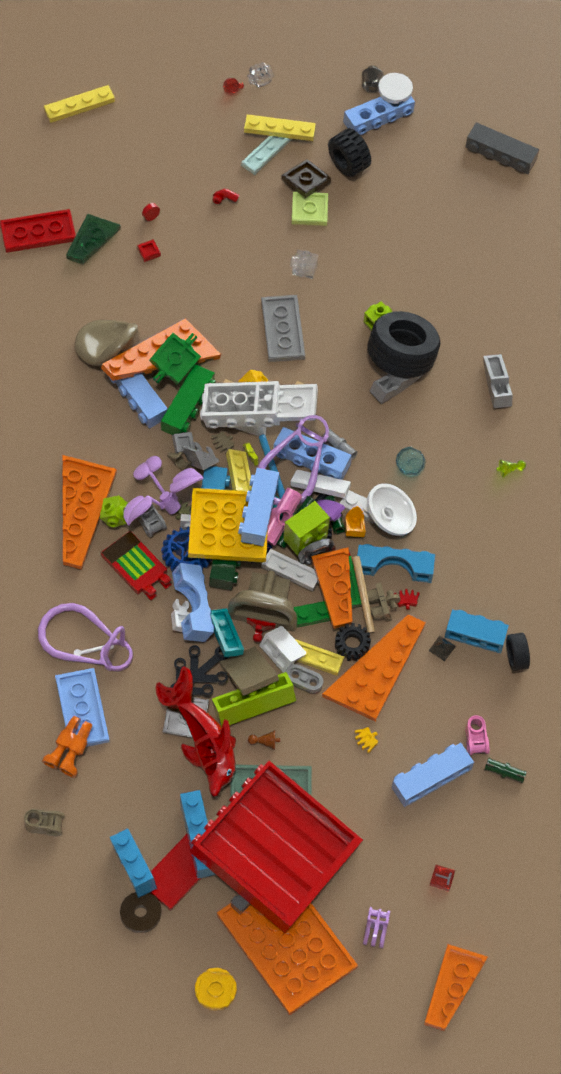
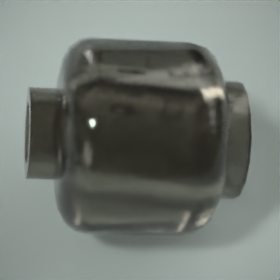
[361,66,384,93]

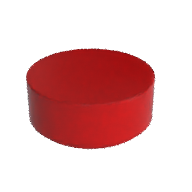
[142,203,160,221]

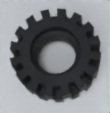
[335,623,371,661]

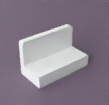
[259,626,306,673]

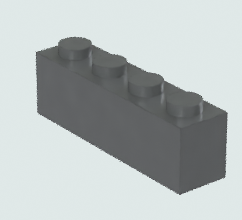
[465,122,539,174]

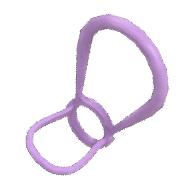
[258,415,329,506]
[38,603,133,671]

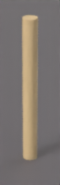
[352,556,375,633]

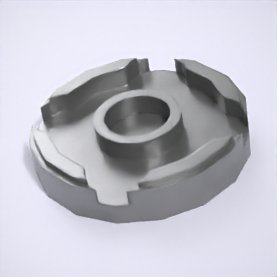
[298,539,336,565]

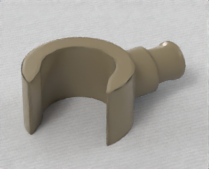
[167,452,191,470]

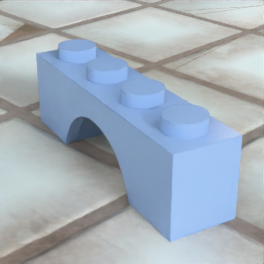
[172,563,214,642]

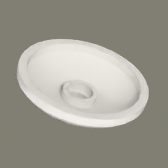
[367,484,417,536]

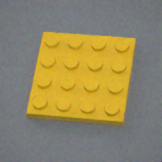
[188,488,268,562]

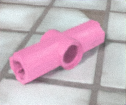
[267,488,302,546]

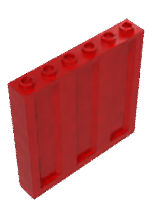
[189,761,363,933]

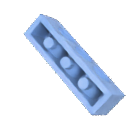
[343,96,415,135]
[274,427,351,480]

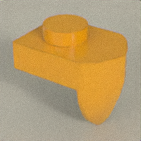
[344,506,366,537]

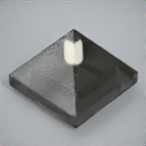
[429,636,456,661]

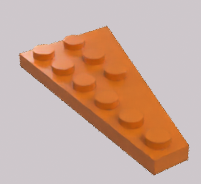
[101,318,221,381]
[62,455,117,570]
[322,615,426,722]

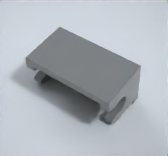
[182,442,219,470]

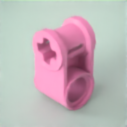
[466,715,490,756]

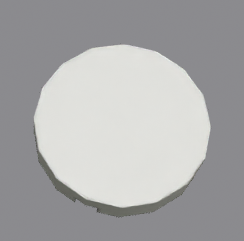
[378,73,413,104]

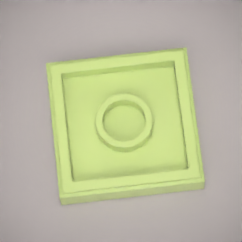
[292,191,328,226]

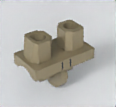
[367,582,401,622]

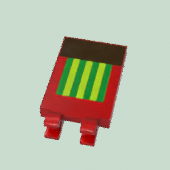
[101,531,172,601]

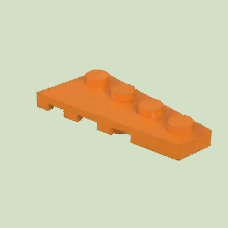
[311,547,353,629]
[424,944,488,1031]

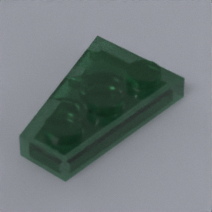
[66,214,121,264]

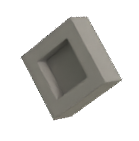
[172,432,195,454]

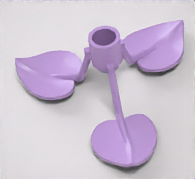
[124,456,204,525]

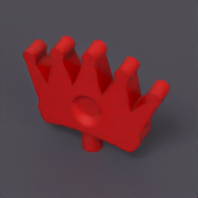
[394,589,420,610]

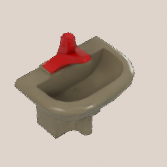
[228,570,297,642]

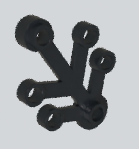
[170,645,229,698]

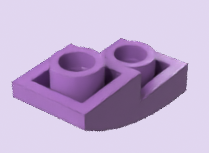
[317,500,345,522]

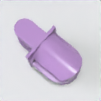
[363,907,390,948]

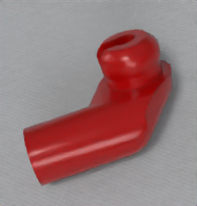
[212,188,239,204]

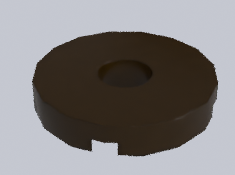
[120,892,162,933]

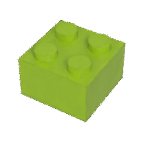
[283,501,330,556]

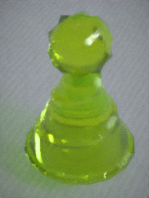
[496,459,526,478]

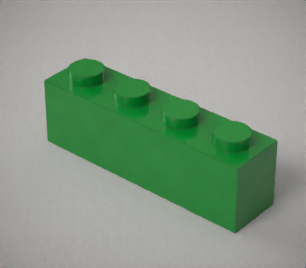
[161,364,216,435]

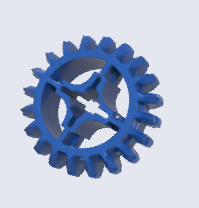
[161,526,212,572]

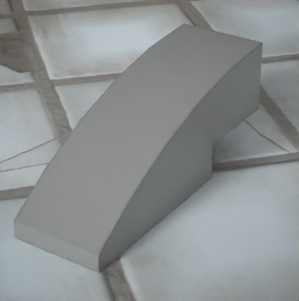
[483,354,513,408]
[370,374,424,403]

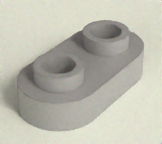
[286,664,323,693]

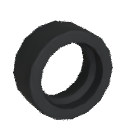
[506,632,530,671]

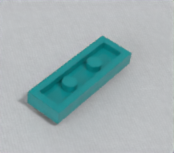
[210,608,244,657]

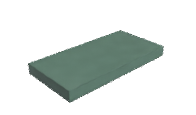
[230,765,312,803]

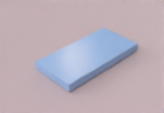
[55,668,109,747]

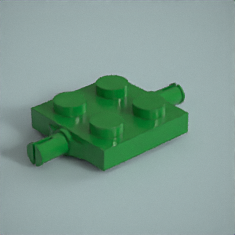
[149,333,201,384]

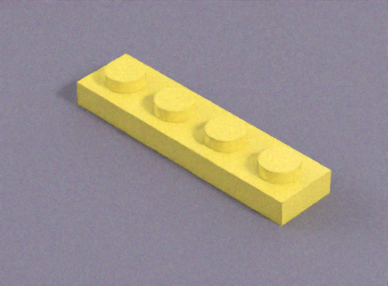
[44,85,115,123]
[244,115,316,141]

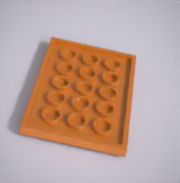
[216,903,358,1015]

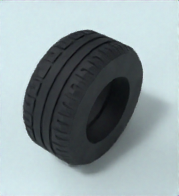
[367,311,441,378]

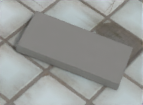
[261,295,305,362]

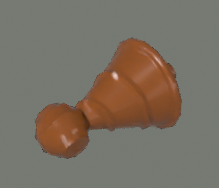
[248,730,280,750]

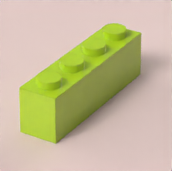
[212,672,296,727]

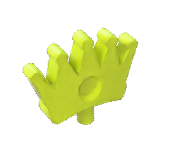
[243,442,258,466]

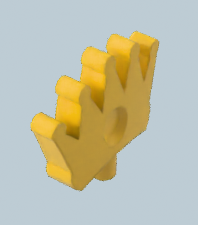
[354,727,378,753]

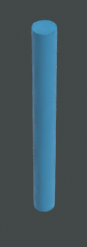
[258,435,285,499]

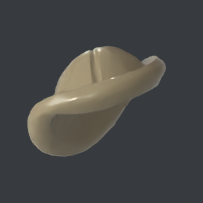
[75,320,138,366]

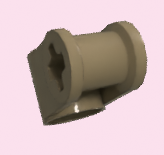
[24,809,65,836]

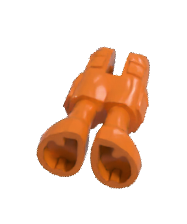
[42,716,92,778]

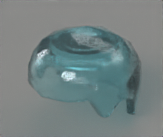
[396,447,426,477]

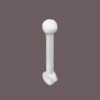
[74,645,114,656]

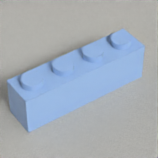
[109,373,168,429]
[238,468,279,546]
[391,743,474,807]

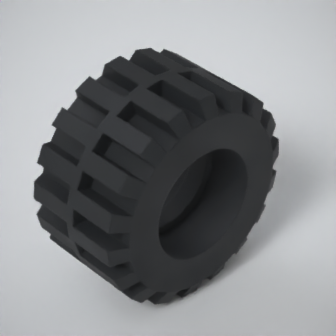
[328,128,372,177]

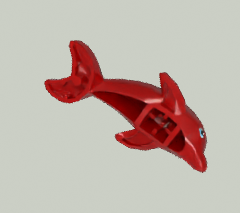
[155,666,236,797]

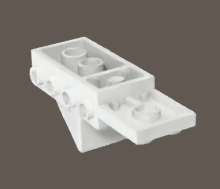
[200,381,318,436]

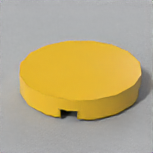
[195,968,237,1011]

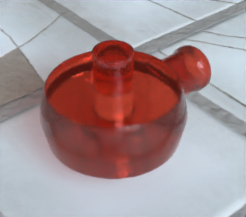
[223,78,244,94]

